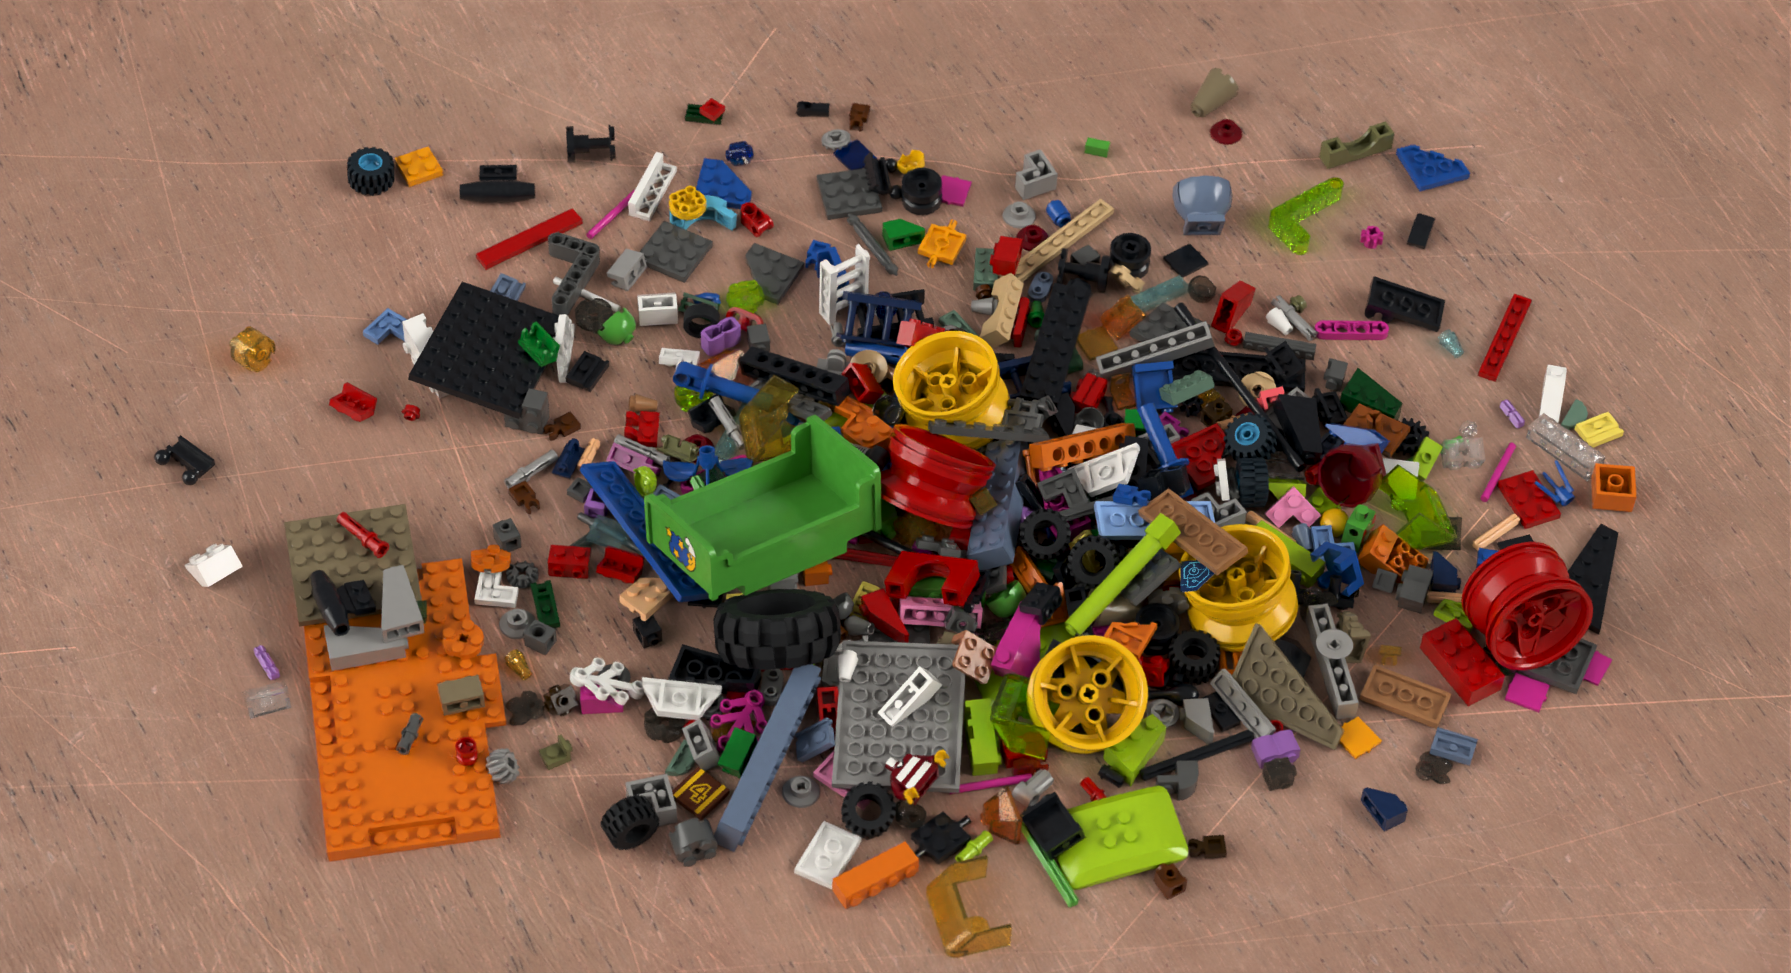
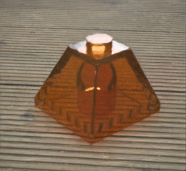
[698,349,743,380]
[980,786,1022,845]

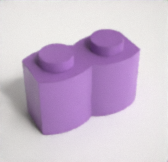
[701,317,741,356]
[1251,730,1300,769]

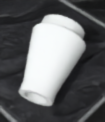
[1266,307,1293,335]
[838,650,858,683]

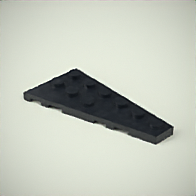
[1568,524,1619,635]

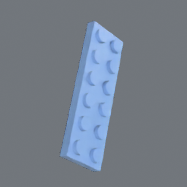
[1094,501,1215,540]

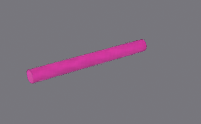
[586,190,635,239]
[1480,443,1516,502]
[949,773,1032,794]

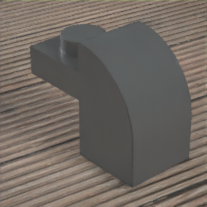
[1155,761,1199,801]

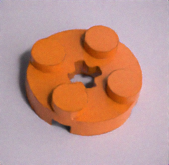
[471,545,511,573]
[442,619,484,660]

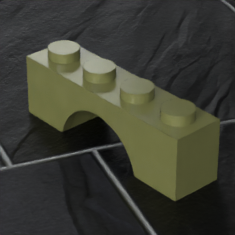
[1319,121,1395,169]

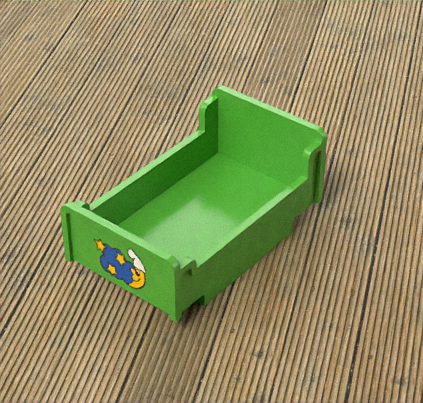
[644,415,882,601]

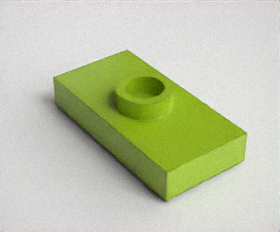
[1412,437,1443,481]

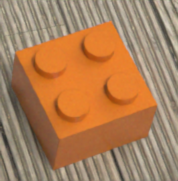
[843,415,894,453]
[1591,463,1636,512]

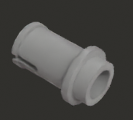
[830,322,845,347]

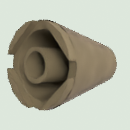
[1191,68,1239,117]
[1088,587,1144,628]

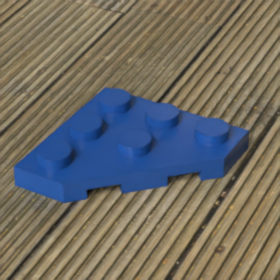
[1396,145,1470,191]
[696,158,752,209]

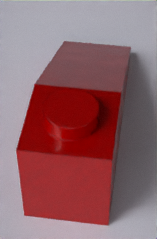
[859,588,909,643]
[816,686,838,750]

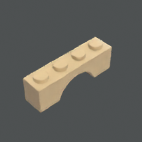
[980,273,1024,348]

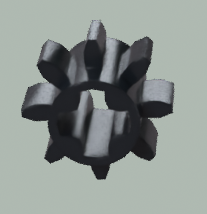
[1180,395,1204,417]

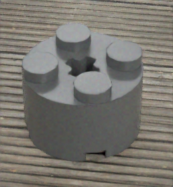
[669,818,718,867]

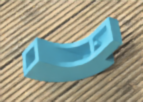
[669,195,737,231]

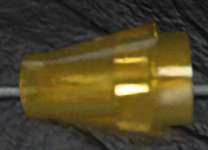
[504,649,532,680]

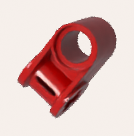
[740,202,774,237]

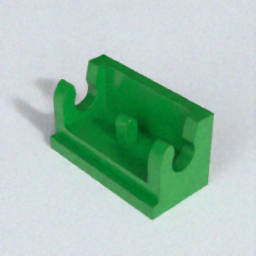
[518,322,560,367]
[718,727,758,779]

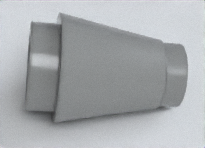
[971,297,999,316]
[844,615,875,635]

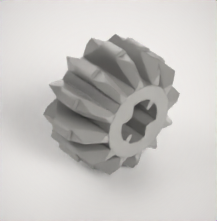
[486,748,520,785]

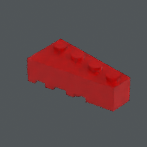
[896,318,951,348]

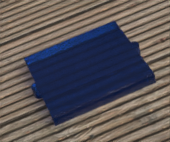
[833,139,877,170]

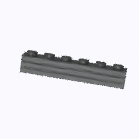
[1243,332,1317,360]

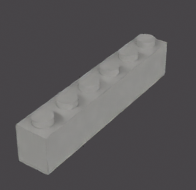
[1096,321,1215,381]
[1305,603,1359,720]

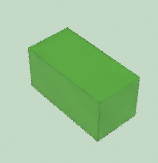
[1085,137,1110,158]

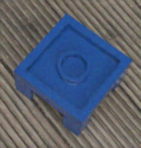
[1310,541,1364,597]

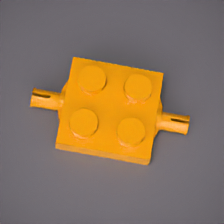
[918,219,967,268]

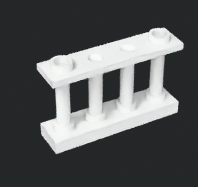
[819,244,870,325]

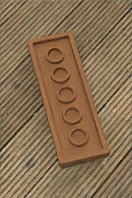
[1138,488,1248,575]

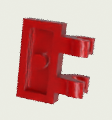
[624,411,660,448]

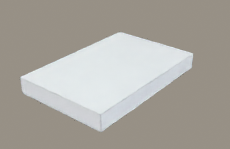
[794,821,862,890]

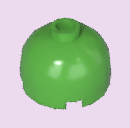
[598,308,636,345]
[985,580,1026,618]

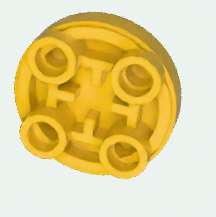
[669,186,706,220]

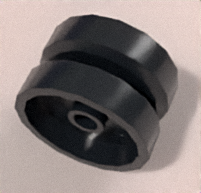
[902,168,942,215]
[1109,233,1152,279]
[1135,603,1180,656]

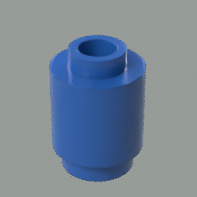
[1046,200,1071,228]

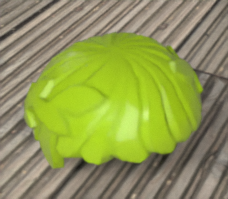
[633,466,657,497]

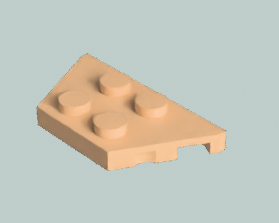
[620,577,674,621]

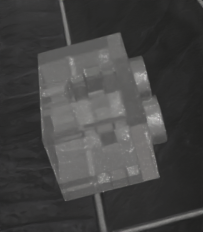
[1441,437,1486,470]

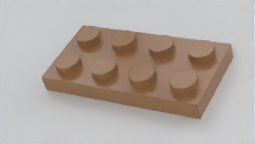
[1359,665,1452,729]

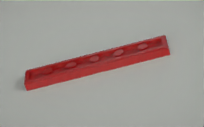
[476,208,583,270]
[1478,294,1532,382]

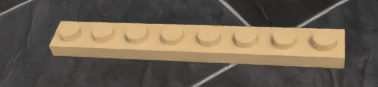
[998,199,1114,282]

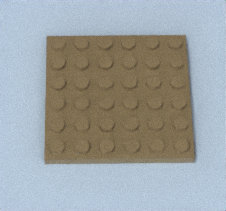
[284,504,423,627]

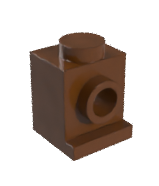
[1154,863,1187,900]

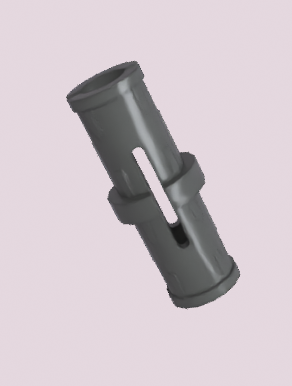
[396,713,424,755]

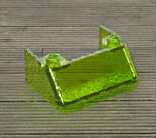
[1379,465,1457,550]
[990,673,1065,759]

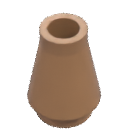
[628,394,658,413]

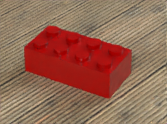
[1420,618,1505,706]

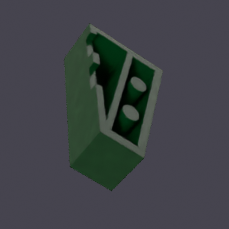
[1340,368,1403,420]

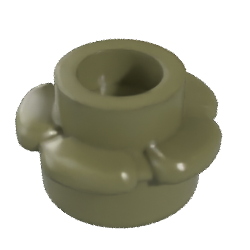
[1289,295,1307,313]

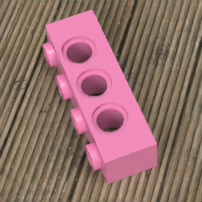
[898,597,983,629]

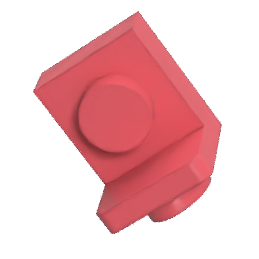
[1256,386,1285,413]

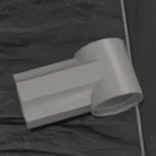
[1012,769,1054,807]

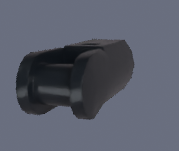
[796,101,829,117]

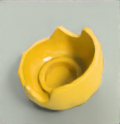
[897,150,925,175]
[1319,508,1349,538]

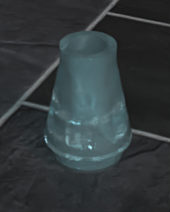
[1438,329,1464,358]

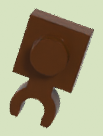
[849,103,871,132]
[544,411,581,441]
[508,481,540,514]

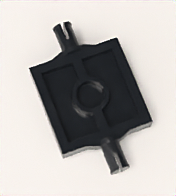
[911,812,971,865]

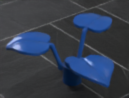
[663,446,754,485]

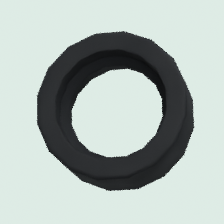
[683,303,720,338]

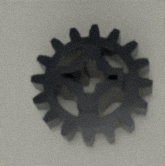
[1395,418,1429,456]

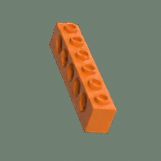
[1029,423,1136,471]

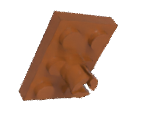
[1343,403,1410,458]

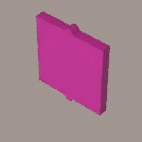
[941,175,972,207]
[1583,651,1613,686]
[1505,673,1550,713]

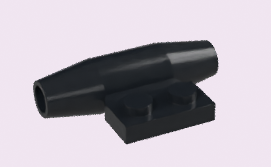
[460,165,535,203]
[310,570,376,636]

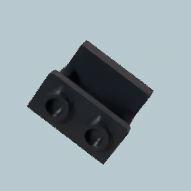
[1020,792,1086,861]

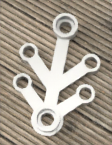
[570,657,645,705]

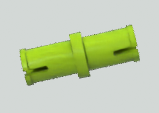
[955,830,993,867]

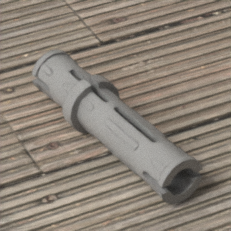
[1271,295,1318,341]
[709,396,749,450]
[614,434,671,467]
[504,449,558,489]

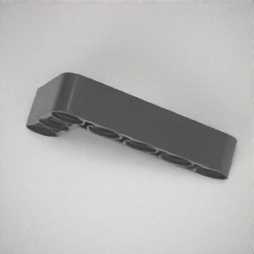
[548,232,600,316]

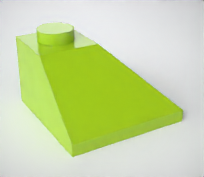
[1269,478,1306,500]

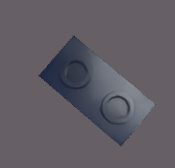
[552,438,585,478]

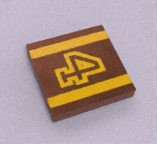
[672,767,730,820]

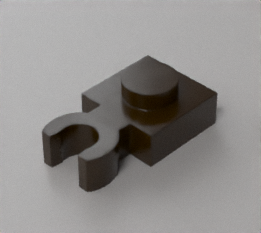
[1188,835,1227,859]

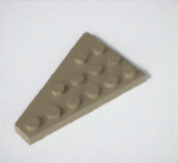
[1232,623,1344,750]

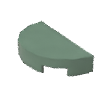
[1560,399,1588,430]
[665,739,695,776]

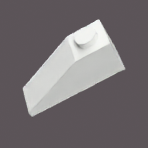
[1538,365,1567,426]
[878,667,942,727]

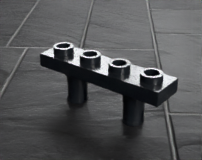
[1290,570,1354,610]

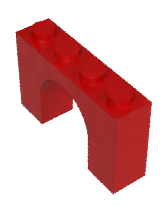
[884,551,980,607]

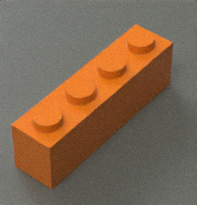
[832,841,919,909]

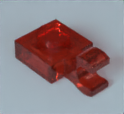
[1011,755,1049,776]

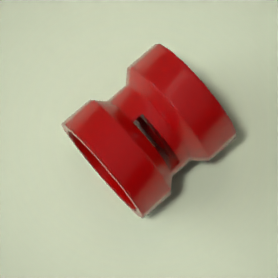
[455,737,478,766]

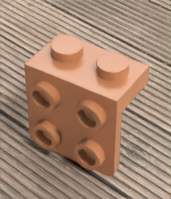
[951,630,997,684]

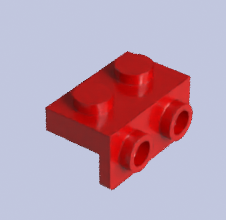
[329,382,377,422]
[548,545,591,579]
[596,546,645,584]
[1136,655,1170,687]

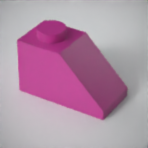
[580,683,623,714]

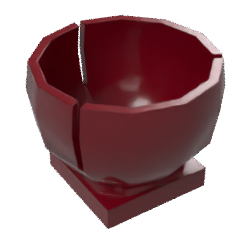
[1318,443,1388,508]

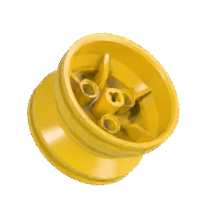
[893,331,1011,449]
[1179,524,1298,652]
[1026,635,1148,754]

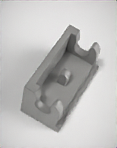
[607,249,647,291]

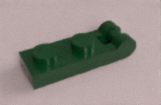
[530,580,560,628]

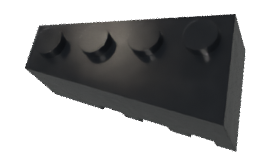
[668,644,762,694]

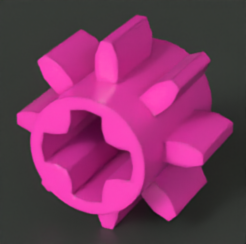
[1360,226,1384,249]

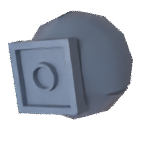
[1172,176,1233,235]

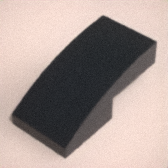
[1407,213,1435,250]

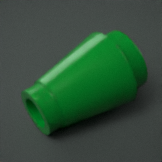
[1027,301,1045,328]

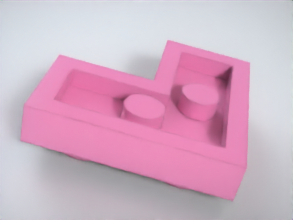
[1264,486,1321,528]

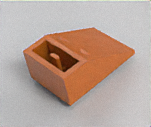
[1358,524,1429,584]

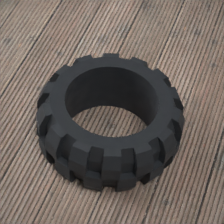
[713,589,841,670]

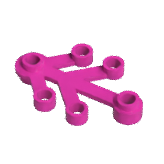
[709,690,768,754]

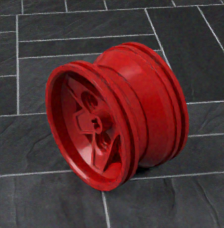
[881,424,996,529]
[1461,542,1593,670]

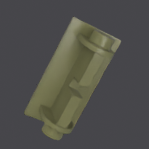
[657,434,699,463]

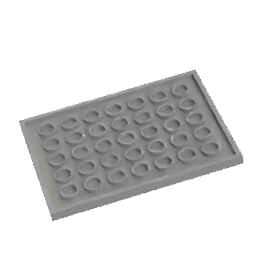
[832,640,965,793]

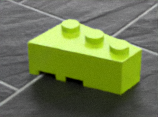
[963,698,1002,776]
[1103,713,1166,787]

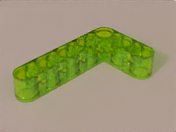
[1268,177,1344,255]

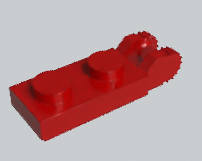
[1010,297,1030,348]

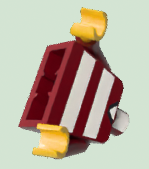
[885,750,950,805]

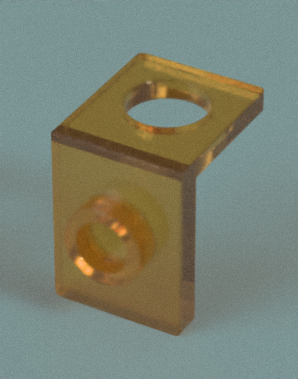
[1110,372,1136,410]

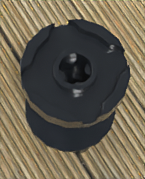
[566,125,616,163]
[1056,248,1111,293]

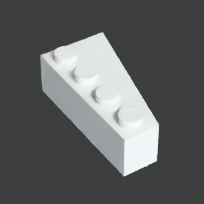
[402,313,449,399]

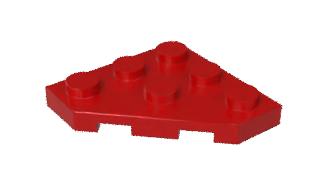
[1171,423,1225,491]

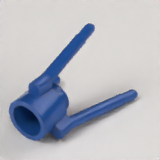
[1535,460,1575,507]

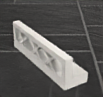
[628,152,677,221]

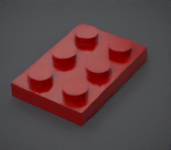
[1497,470,1561,529]

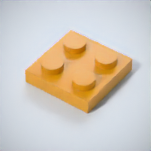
[394,146,443,187]

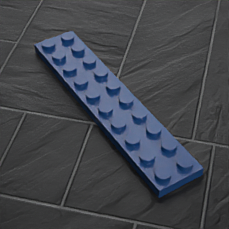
[580,461,710,603]

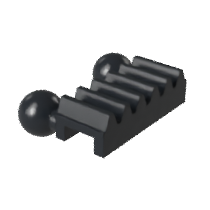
[863,152,902,200]
[154,435,215,485]

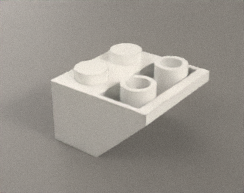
[637,292,678,326]
[184,544,243,587]

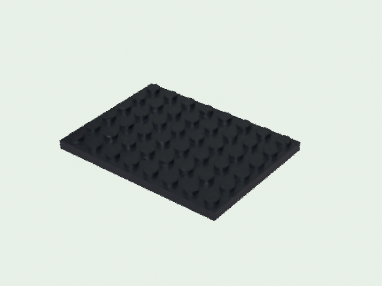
[408,281,559,419]

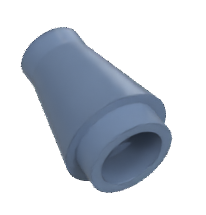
[1292,523,1314,553]

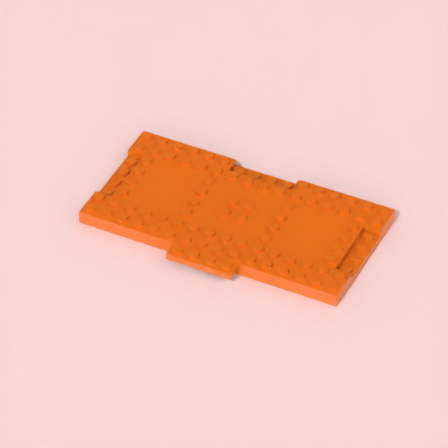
[304,558,506,862]

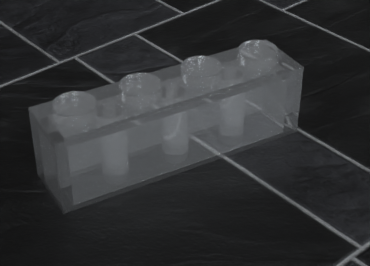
[1526,413,1605,482]

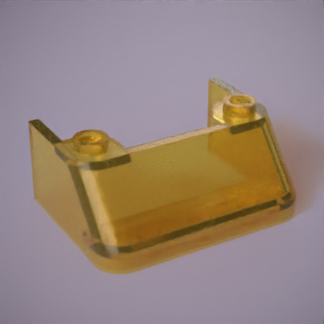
[739,375,799,462]
[926,855,1012,958]

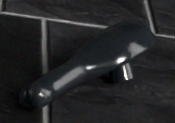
[1102,396,1124,427]
[1147,683,1200,706]

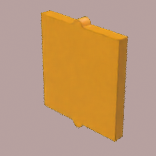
[1339,716,1382,759]

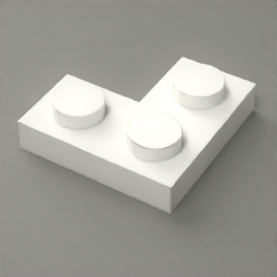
[659,348,700,368]
[1214,458,1230,501]
[474,569,519,608]

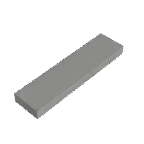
[1210,669,1276,738]

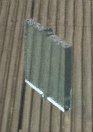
[586,515,627,549]

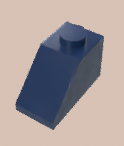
[1430,551,1461,593]
[1360,787,1408,832]

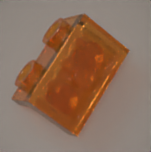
[1099,294,1146,341]

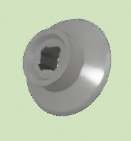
[1003,201,1036,228]
[499,609,535,639]
[1316,629,1353,660]
[782,776,820,808]

